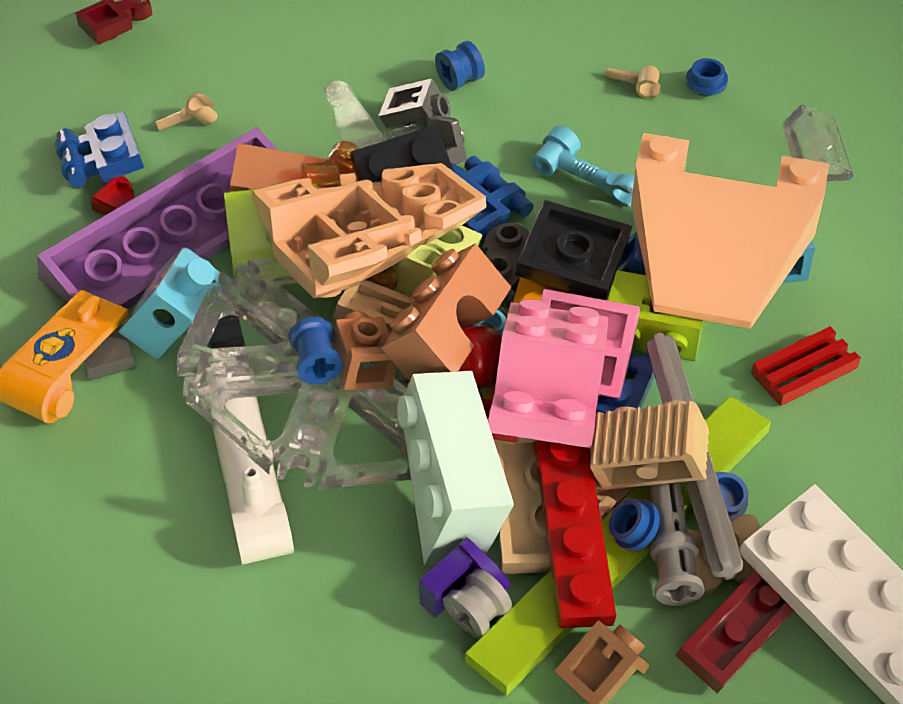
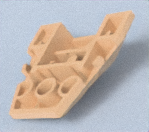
[252,163,486,298]

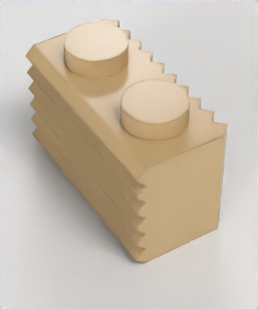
[590,400,709,490]

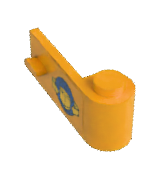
[0,290,128,424]

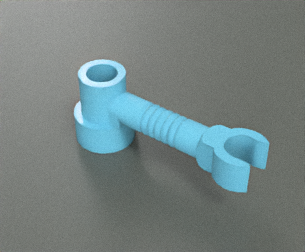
[532,125,634,207]

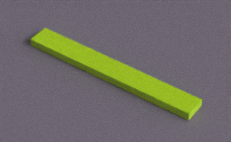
[465,395,771,696]

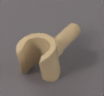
[606,65,661,99]
[156,93,218,131]

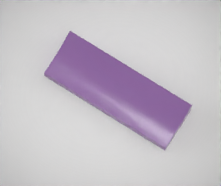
[37,127,278,309]

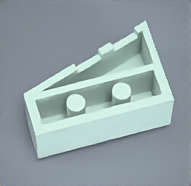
[397,371,514,566]

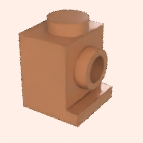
[331,311,397,391]

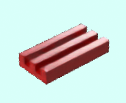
[751,326,861,406]

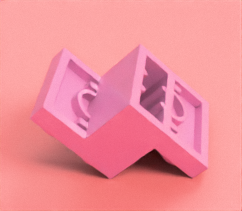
[488,299,608,448]

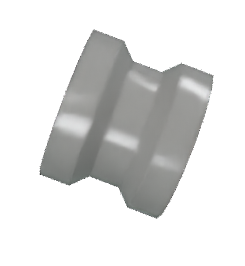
[443,568,512,639]

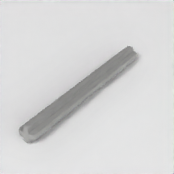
[647,332,743,580]

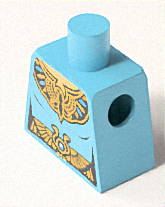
[118,247,222,360]

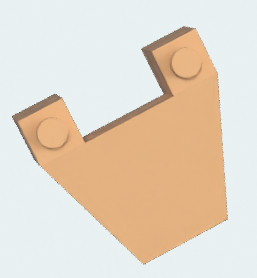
[631,133,829,329]

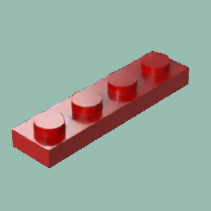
[534,440,617,629]

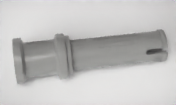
[649,482,705,606]

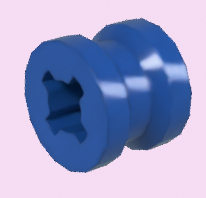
[435,40,485,91]

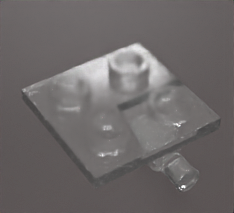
[324,80,424,162]

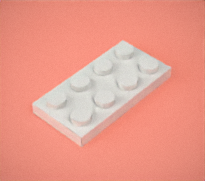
[739,484,903,704]

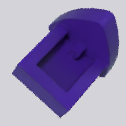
[419,537,511,618]

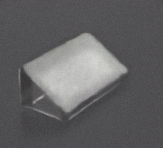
[782,104,853,182]

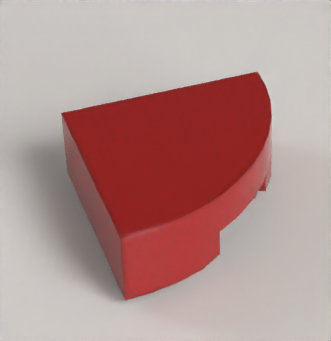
[90,176,135,216]

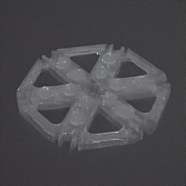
[176,258,485,490]

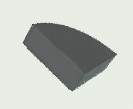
[85,323,135,381]

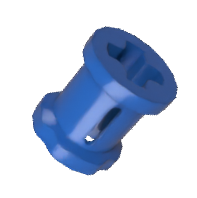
[288,317,343,384]

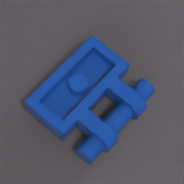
[55,111,144,187]
[452,156,534,240]

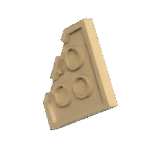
[494,437,636,574]

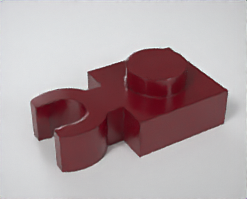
[75,0,153,45]

